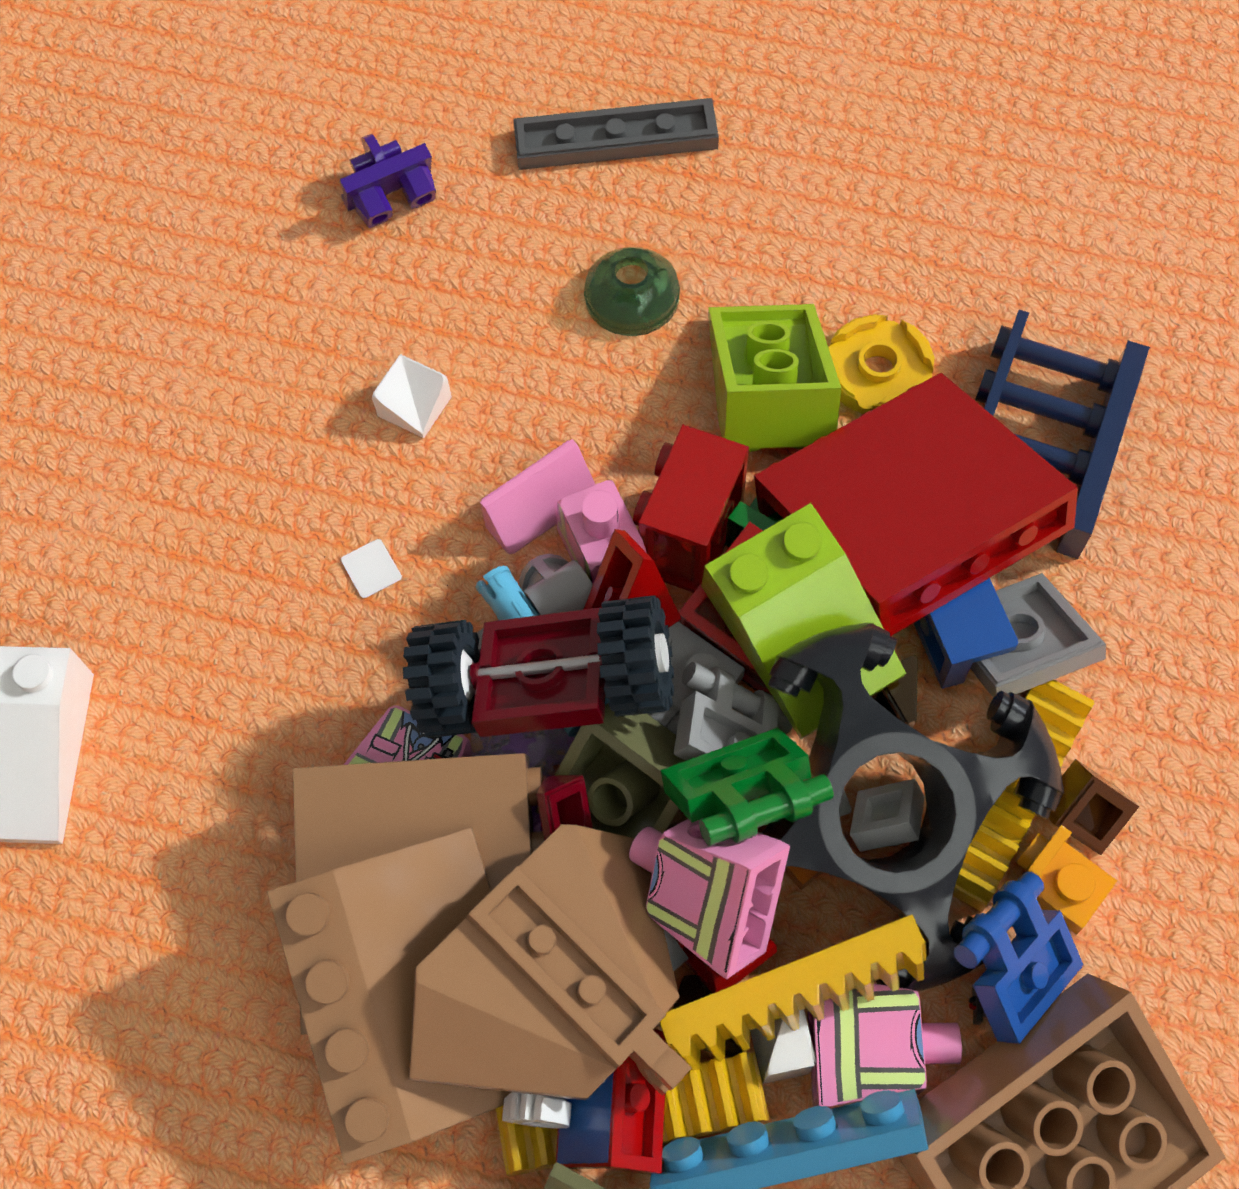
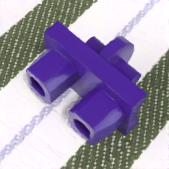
[340,134,436,228]

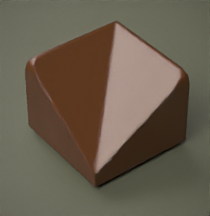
[1049,759,1139,855]

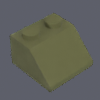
[535,703,688,838]

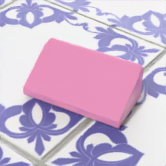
[480,439,595,554]

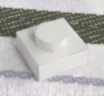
[850,779,925,852]

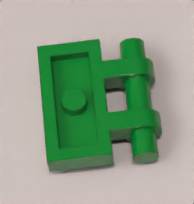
[661,727,834,846]

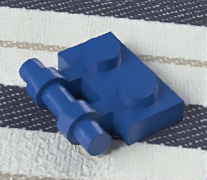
[954,871,1084,1044]

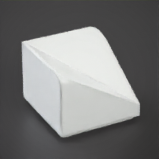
[372,354,452,438]
[750,1009,816,1084]

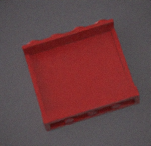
[754,373,1078,636]

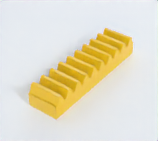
[953,680,1095,912]
[660,914,927,1071]
[496,1052,770,1177]

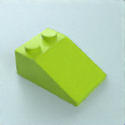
[708,304,841,452]
[701,503,906,739]

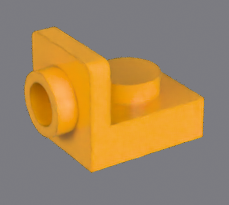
[1016,825,1118,935]

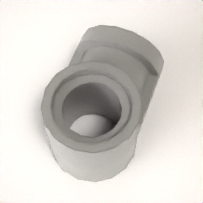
[519,554,593,615]

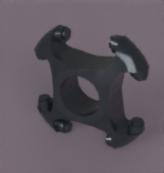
[761,623,1064,991]

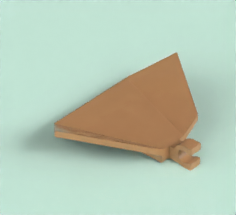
[409,824,691,1100]

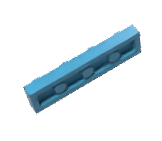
[649,1089,929,1189]

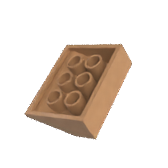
[267,828,511,1165]
[899,974,1226,1189]

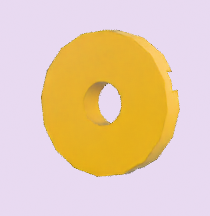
[828,314,935,414]

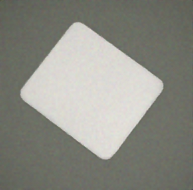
[341,539,402,598]

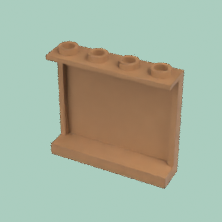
[292,753,544,1035]

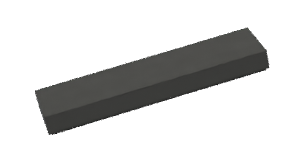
[513,98,719,170]

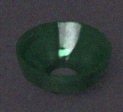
[584,247,680,336]

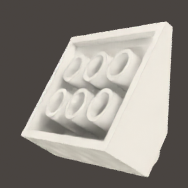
[0,646,94,844]

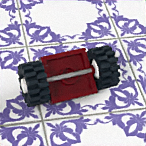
[403,595,674,738]

